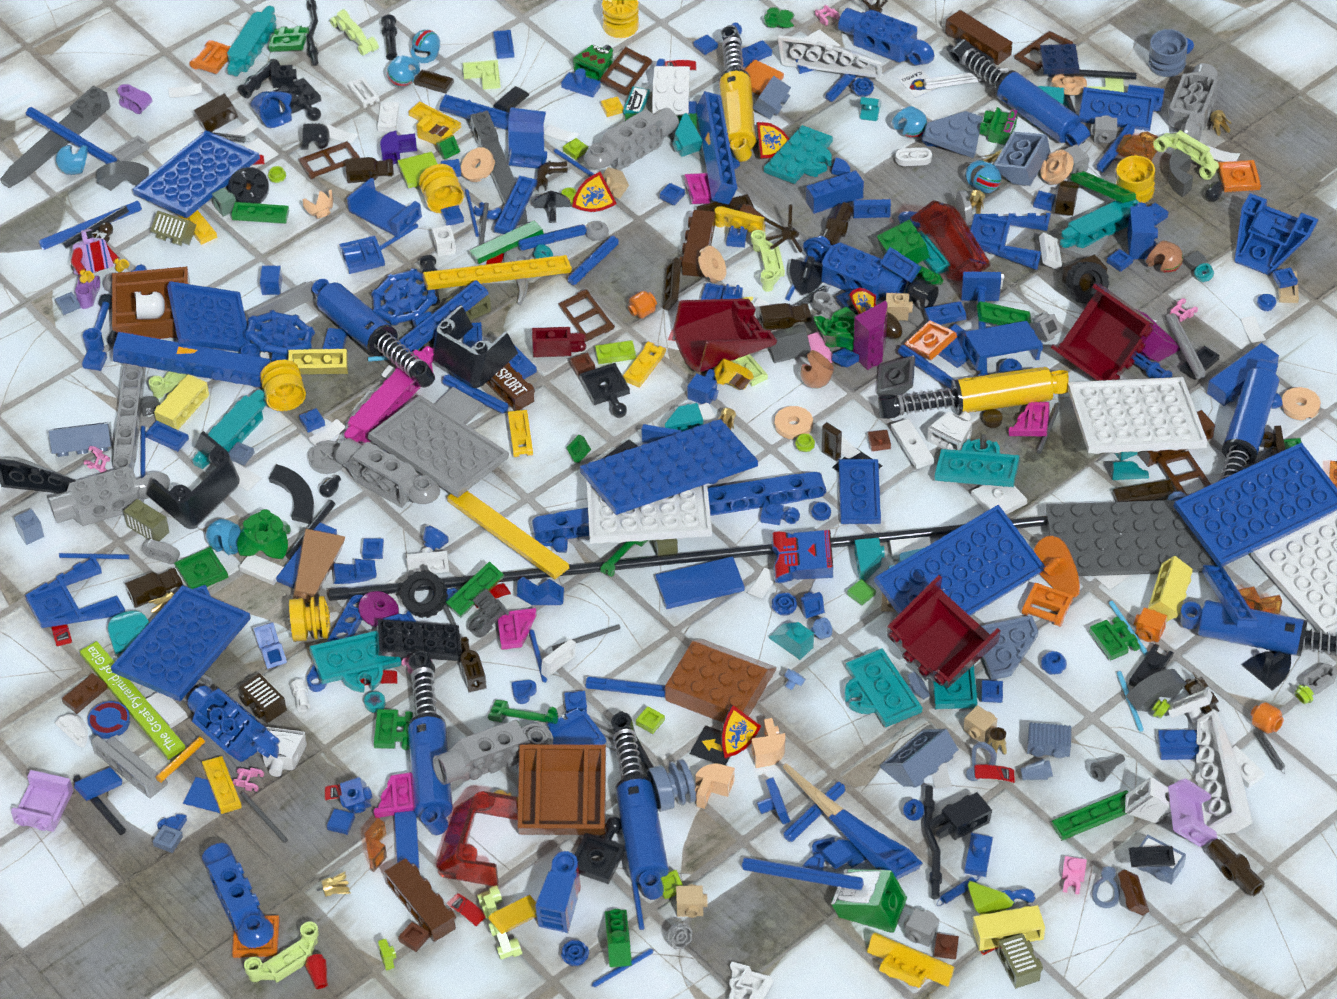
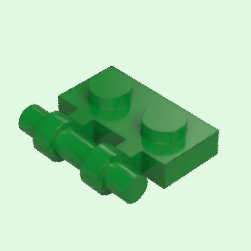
[268,25,309,52]
[916,263,943,285]
[1089,617,1141,661]
[374,709,413,750]

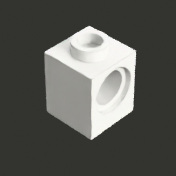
[432,225,456,257]

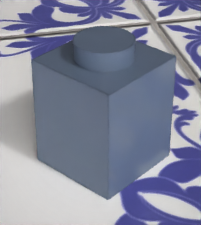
[14,509,44,545]

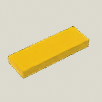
[408,101,461,134]
[202,756,242,814]
[488,894,537,934]

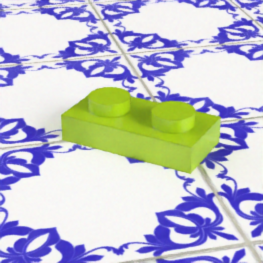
[595,340,636,365]

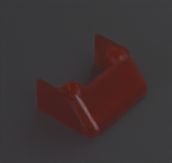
[910,200,991,281]
[436,791,518,886]

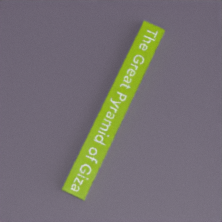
[79,641,186,760]

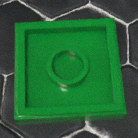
[174,547,229,589]

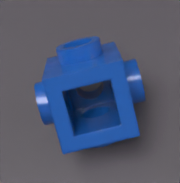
[340,777,373,813]

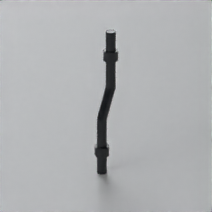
[306,0,319,66]
[922,785,942,899]

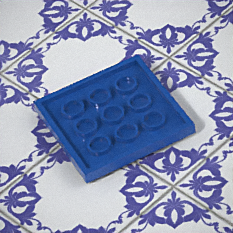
[167,281,251,352]

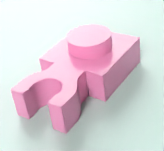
[1062,856,1087,894]

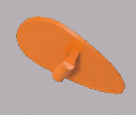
[1034,536,1080,598]

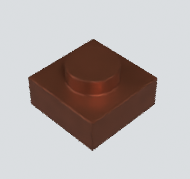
[570,353,595,376]
[868,430,891,452]
[398,922,430,952]
[934,933,959,960]

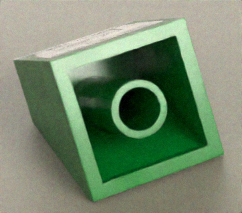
[831,869,907,933]

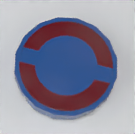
[88,701,130,739]

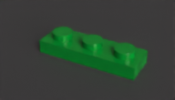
[231,202,290,224]
[976,301,1031,325]
[446,561,504,618]

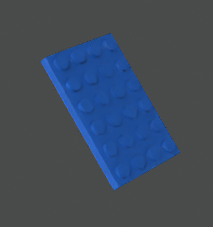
[133,130,260,218]
[111,585,251,702]

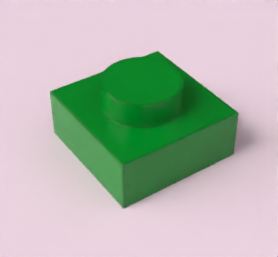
[436,135,461,160]
[567,434,591,463]

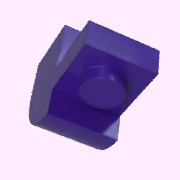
[380,131,417,164]

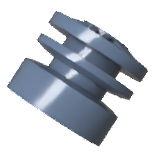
[1149,29,1188,77]
[647,759,696,812]

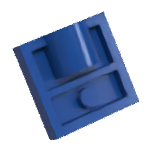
[339,236,385,274]

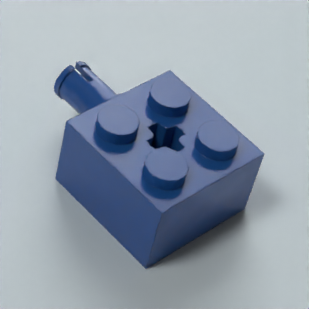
[1127,202,1158,260]

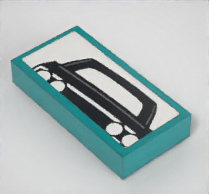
[623,87,650,115]

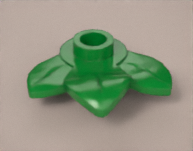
[764,7,795,28]

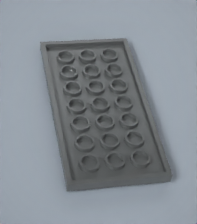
[1046,500,1216,576]

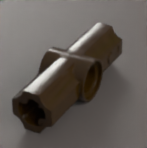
[823,202,853,246]
[1206,838,1265,896]

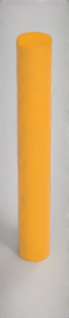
[156,737,205,783]

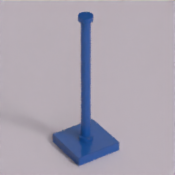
[961,272,1001,376]

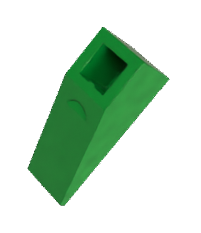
[605,909,632,968]

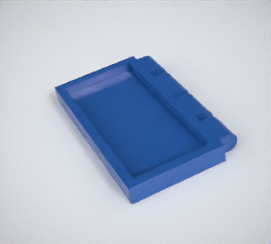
[533,708,606,745]

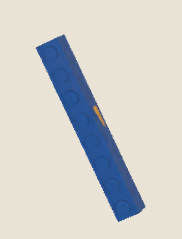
[696,91,738,205]
[113,332,270,388]

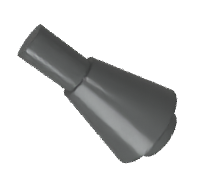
[1090,754,1125,782]

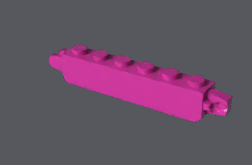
[344,346,434,443]

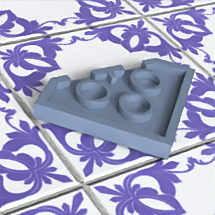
[922,111,982,158]
[981,615,1038,680]

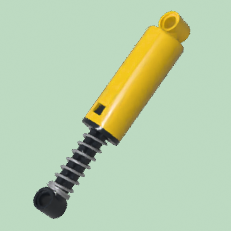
[719,25,756,162]
[878,367,1069,419]

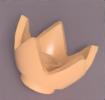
[303,190,333,219]

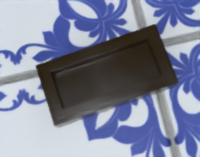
[414,69,454,94]
[822,422,842,461]

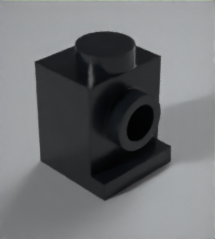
[271,63,297,88]

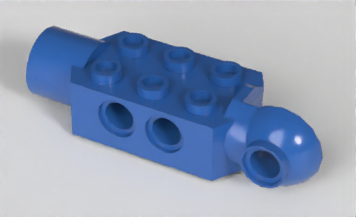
[838,8,934,65]
[803,236,907,300]
[188,686,281,762]
[202,843,274,948]

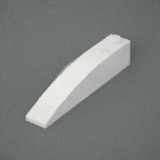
[778,35,883,78]
[1196,710,1252,834]

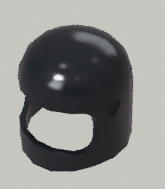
[302,123,330,150]
[905,278,939,310]

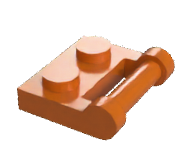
[189,40,231,74]
[1022,582,1074,627]

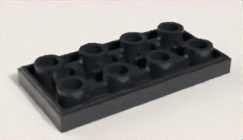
[377,619,461,661]

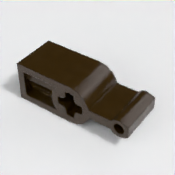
[345,157,394,183]
[1055,180,1079,216]
[760,303,812,331]
[125,568,183,608]
[460,637,487,693]

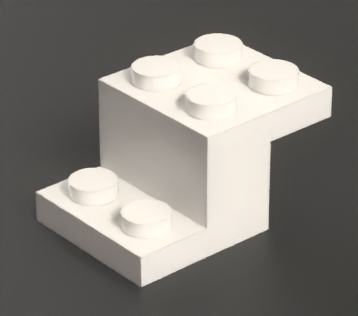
[652,66,690,116]

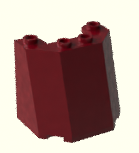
[1050,283,1154,381]
[887,575,1001,688]

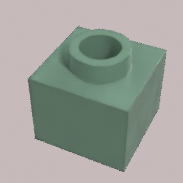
[212,188,236,217]

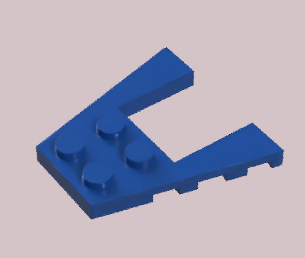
[967,213,1051,270]
[25,555,125,628]

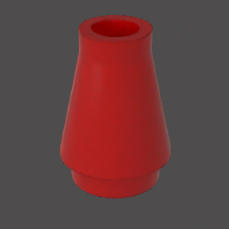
[305,954,328,989]

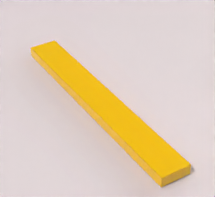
[422,255,572,290]
[447,491,569,580]

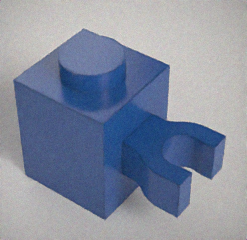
[687,369,719,404]

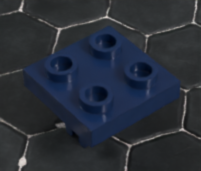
[1040,44,1080,77]

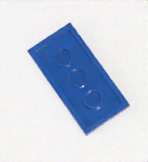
[1079,87,1155,131]
[839,459,881,524]
[655,557,745,609]

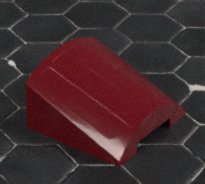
[673,298,777,372]

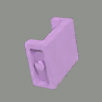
[11,770,73,832]
[1168,779,1217,847]

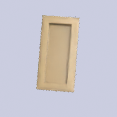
[1278,271,1299,303]

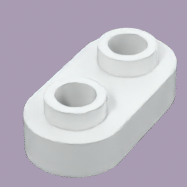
[895,148,932,166]

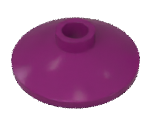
[358,591,399,627]

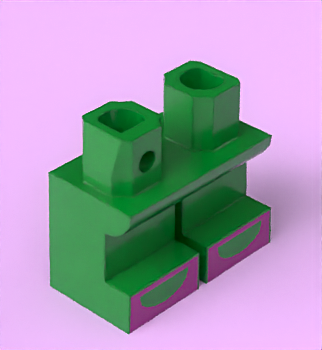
[979,107,1018,145]

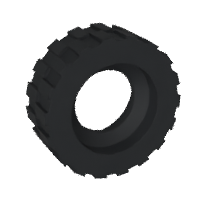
[1065,262,1109,304]
[400,570,448,618]

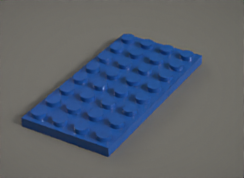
[580,419,758,515]
[1173,442,1337,568]
[874,504,1045,616]

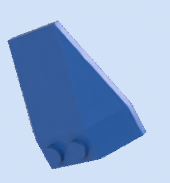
[1235,193,1319,276]

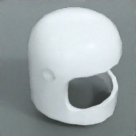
[134,291,165,319]

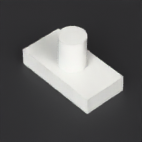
[407,547,449,576]
[1168,688,1212,724]

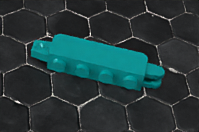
[227,5,276,76]
[1060,199,1141,248]
[192,390,266,469]

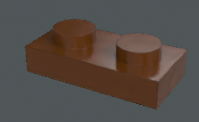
[62,673,108,714]
[1118,869,1150,916]

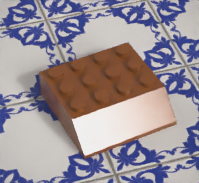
[112,266,190,339]
[665,639,777,723]
[518,745,606,835]

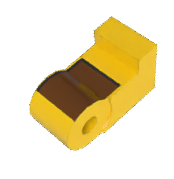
[416,115,453,146]
[714,359,754,390]

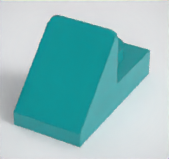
[860,97,882,121]

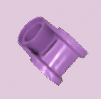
[117,84,152,114]
[75,275,101,309]

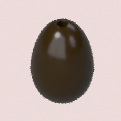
[886,312,903,339]

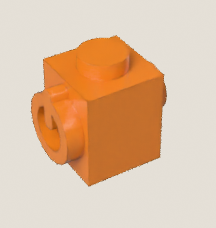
[1133,608,1167,643]

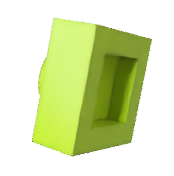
[563,138,588,160]
[636,706,665,734]
[661,870,683,900]
[378,938,397,971]

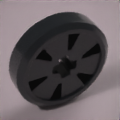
[228,167,269,204]

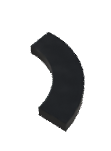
[269,464,314,524]

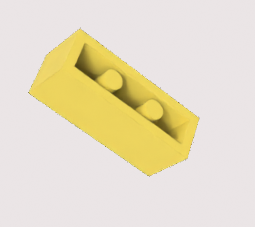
[289,349,348,375]
[154,374,209,430]
[1148,556,1193,622]
[973,905,1045,951]

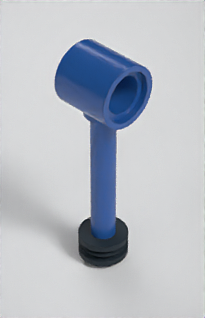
[83,294,112,352]

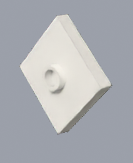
[971,485,1027,515]

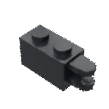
[928,792,992,840]

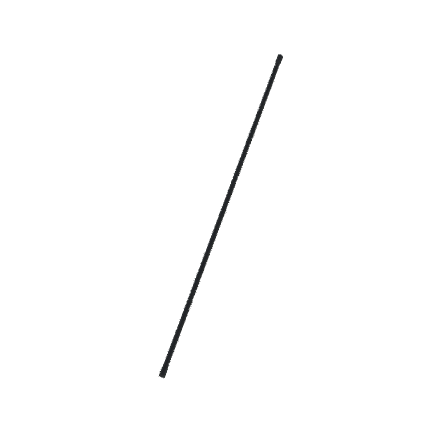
[329,516,1048,601]

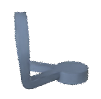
[966,742,997,781]
[1092,866,1120,908]

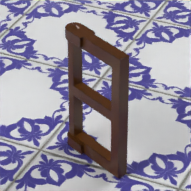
[1014,31,1073,72]
[600,46,653,96]
[298,141,360,179]
[558,289,615,342]
[1157,451,1211,496]

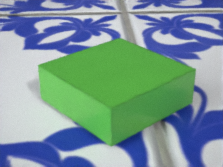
[847,579,876,606]

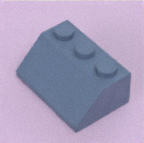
[994,131,1050,186]
[49,422,112,457]
[879,729,959,788]

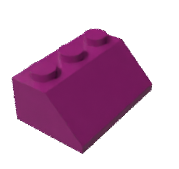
[853,301,888,370]
[1136,309,1181,362]

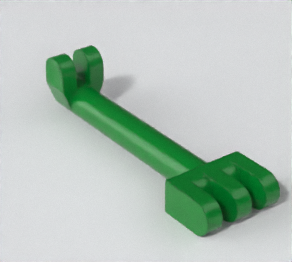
[600,540,648,577]
[488,700,558,724]

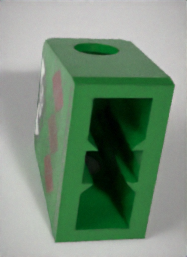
[573,45,613,84]

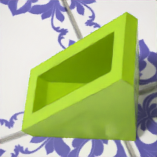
[968,881,1014,914]

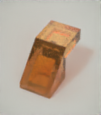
[1238,586,1282,614]
[365,818,387,872]

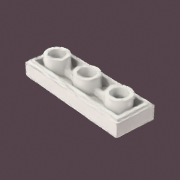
[891,419,934,469]

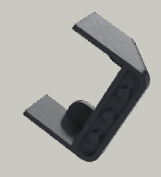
[433,305,518,388]
[146,431,240,529]

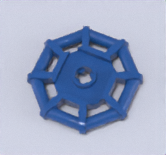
[371,268,437,326]
[245,310,315,357]

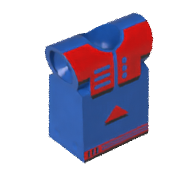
[771,530,833,583]
[535,851,581,933]

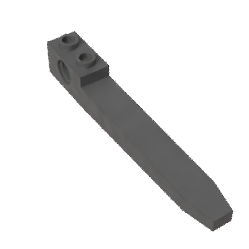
[0,85,111,188]
[471,111,527,226]

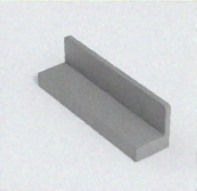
[244,281,316,326]
[91,735,168,799]

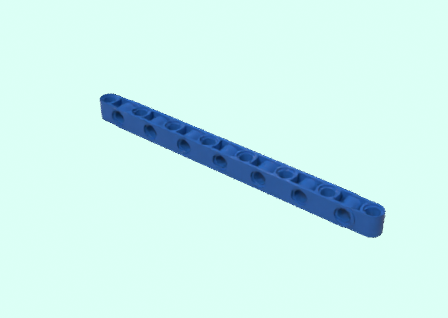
[531,472,826,542]

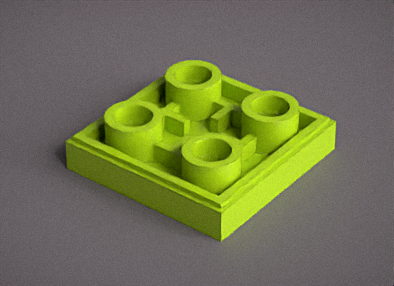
[397,152,438,189]

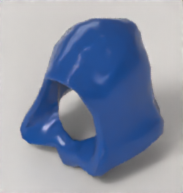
[251,91,292,128]

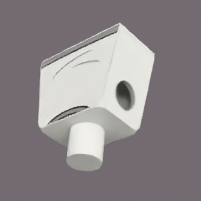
[927,411,972,450]
[263,727,307,777]
[1125,777,1172,823]

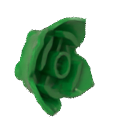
[814,306,856,350]
[237,509,291,559]

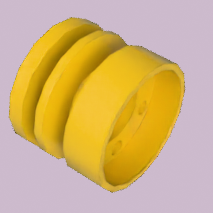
[602,0,639,38]
[1116,155,1155,203]
[419,164,464,213]
[260,360,306,411]
[289,596,331,642]

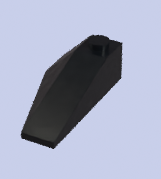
[0,457,76,494]

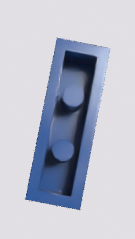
[806,170,864,214]

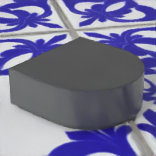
[1183,251,1207,271]
[140,396,160,417]

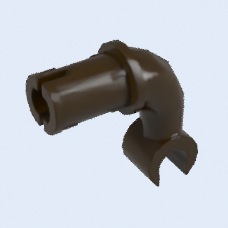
[536,160,567,192]

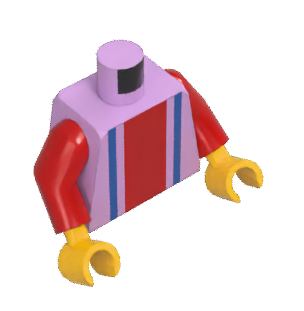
[70,229,129,283]

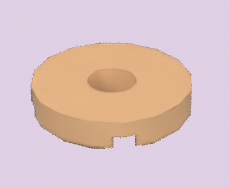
[1051,74,1087,95]
[461,147,495,182]
[1040,150,1074,185]
[698,246,726,283]
[1281,387,1321,420]
[774,406,813,439]

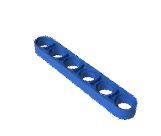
[307,595,363,692]

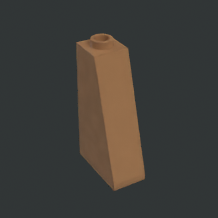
[292,529,345,604]

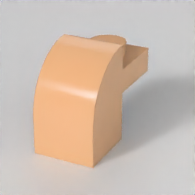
[752,718,785,768]
[695,764,735,809]

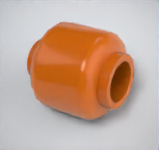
[628,291,657,319]
[1251,702,1284,734]

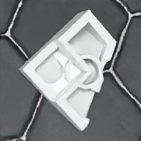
[729,962,773,999]

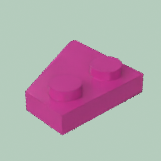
[684,173,712,204]
[1009,402,1050,436]
[498,608,537,650]
[374,772,414,818]

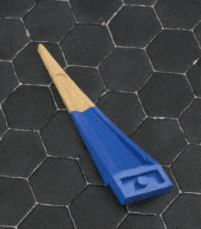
[783,763,923,880]

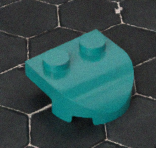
[108,611,149,654]

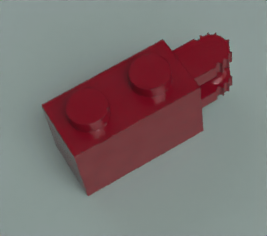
[532,327,587,358]

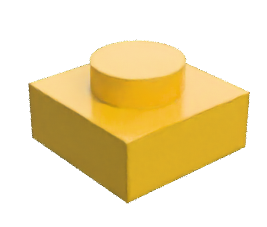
[601,96,624,117]

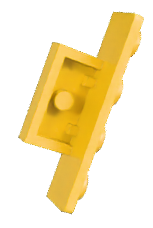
[867,933,954,988]

